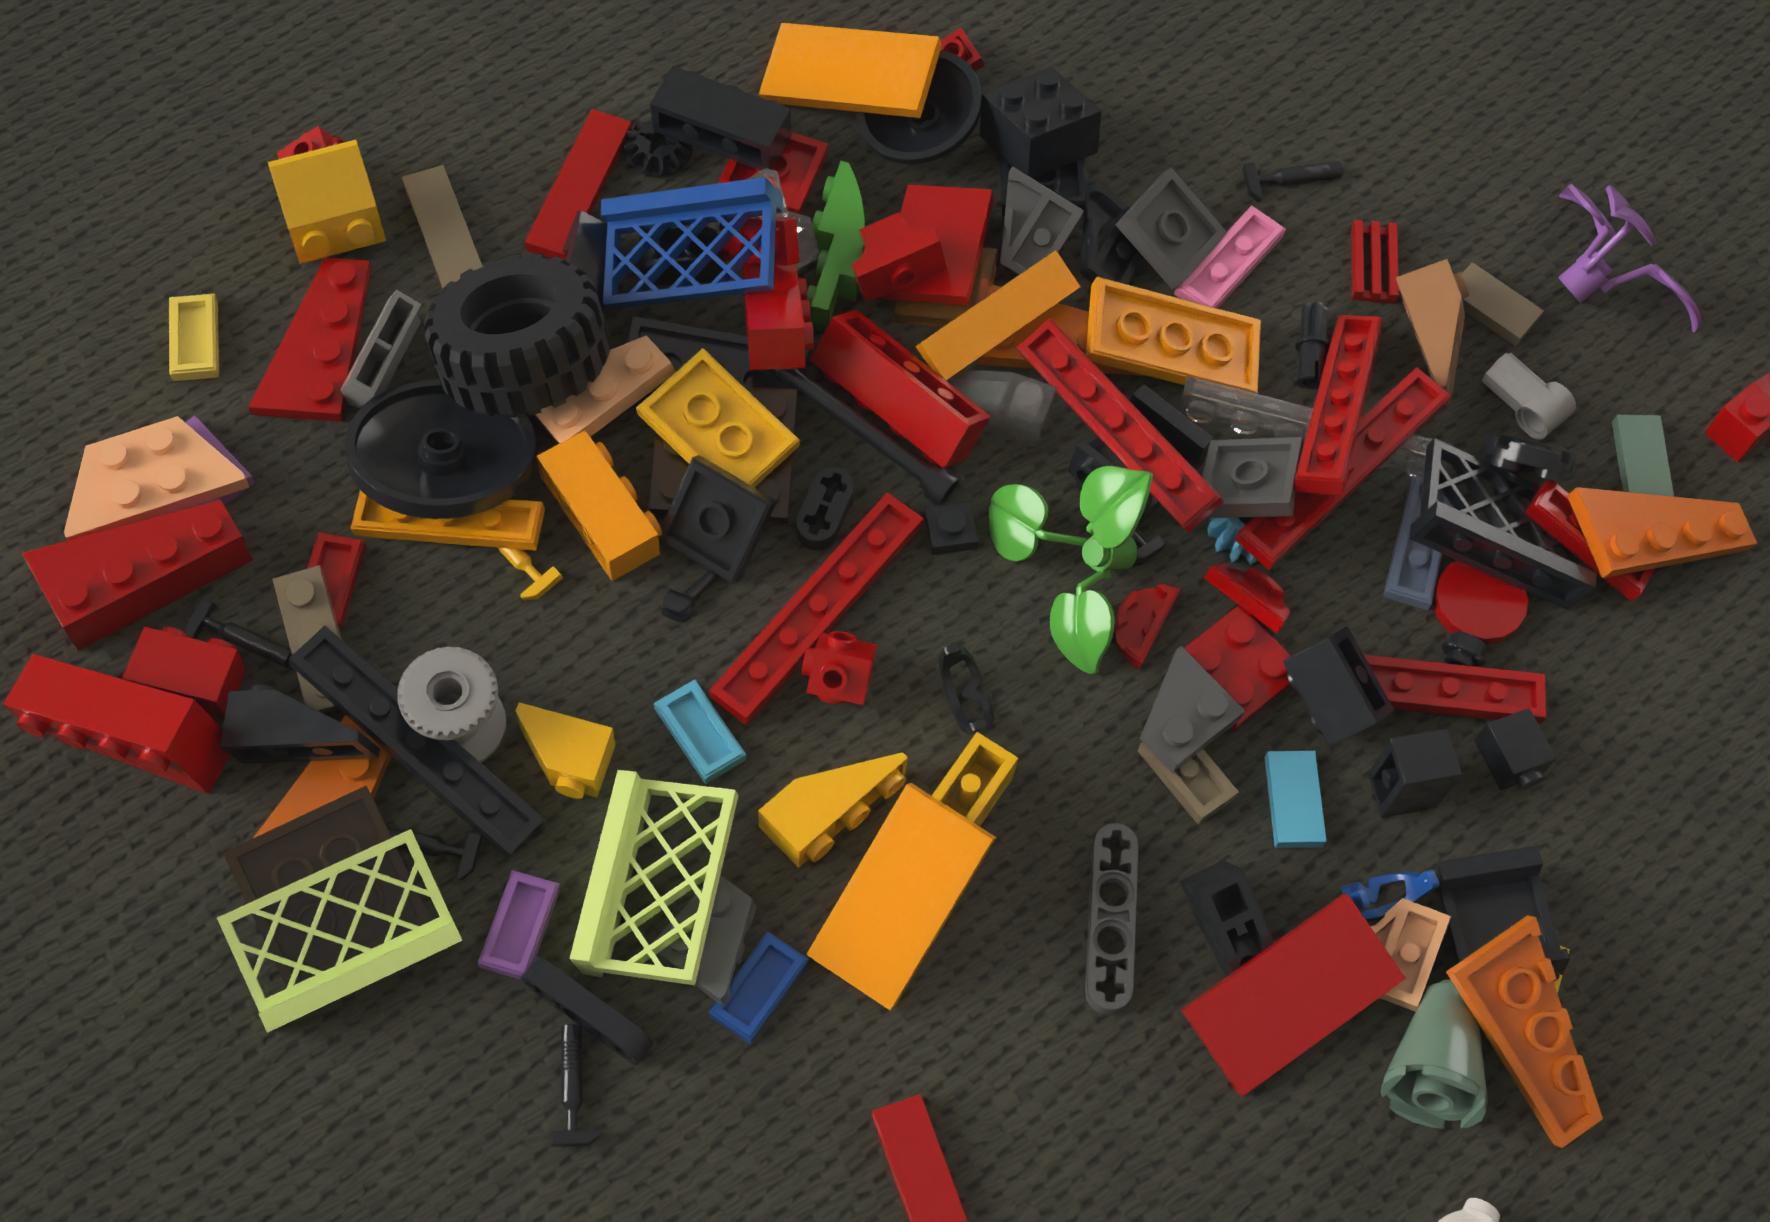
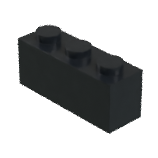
[650,66,791,174]

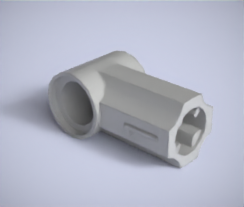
[1482,353,1576,440]

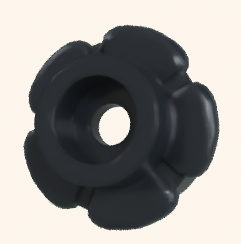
[1441,631,1487,667]

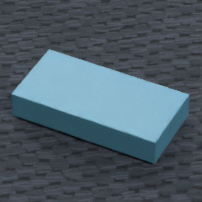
[654,679,746,784]
[1264,751,1327,848]

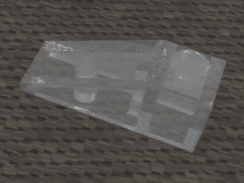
[929,367,1057,450]

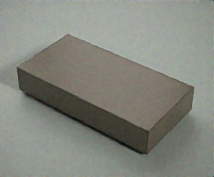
[1462,262,1544,346]

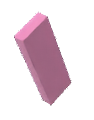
[1174,205,1286,308]

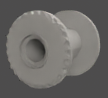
[397,647,506,763]

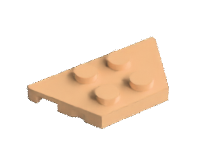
[64,416,249,541]

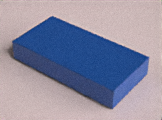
[709,931,809,1045]

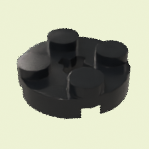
[1481,432,1577,482]

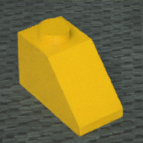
[516,702,615,799]

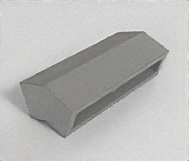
[340,290,421,409]

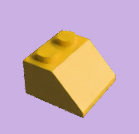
[268,140,386,264]

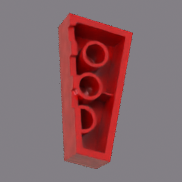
[22,500,253,651]
[3,654,230,794]

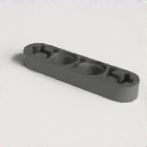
[1085,823,1139,1016]

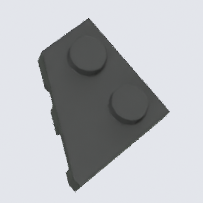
[1000,166,1084,276]

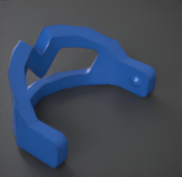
[1340,870,1439,921]

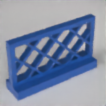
[600,177,783,309]

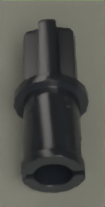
[1295,301,1331,389]

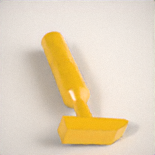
[498,548,563,601]

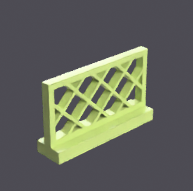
[569,770,738,985]
[217,829,462,1033]

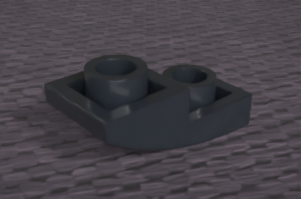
[562,210,607,302]

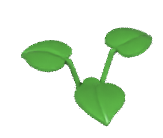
[989,466,1153,674]

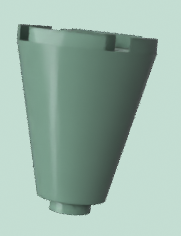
[1380,980,1488,1129]

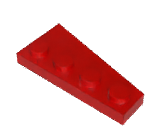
[248,257,372,422]

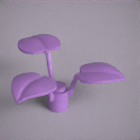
[1558,184,1702,333]

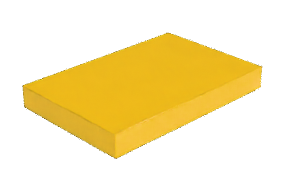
[636,348,800,487]

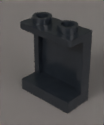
[1068,384,1214,527]
[1436,845,1570,982]

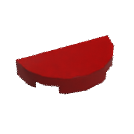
[1204,562,1290,634]
[1114,584,1181,669]

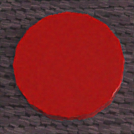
[1434,560,1529,645]

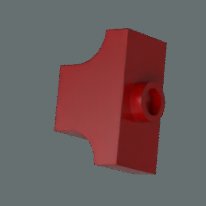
[851,212,947,303]

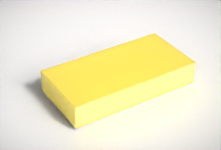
[169,293,219,381]

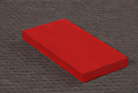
[1181,894,1406,1097]

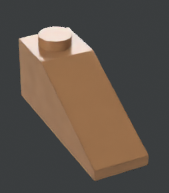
[1396,259,1469,406]

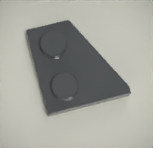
[1139,646,1245,773]
[650,875,756,1008]

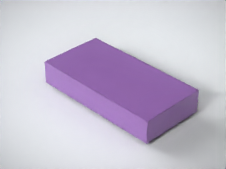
[478,870,561,980]

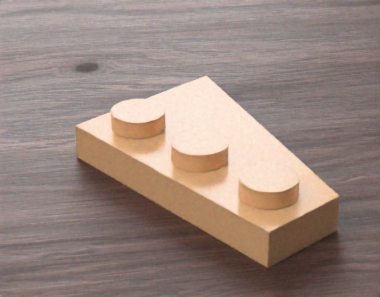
[534,335,676,444]

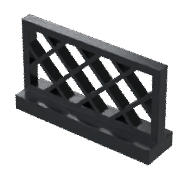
[1409,438,1597,610]

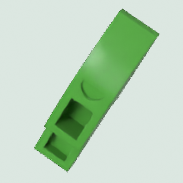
[807,160,865,332]

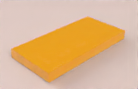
[759,23,942,118]
[1086,277,1261,401]
[806,783,996,1010]

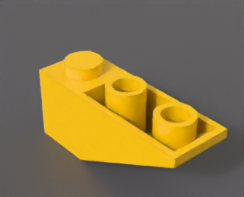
[758,752,908,868]

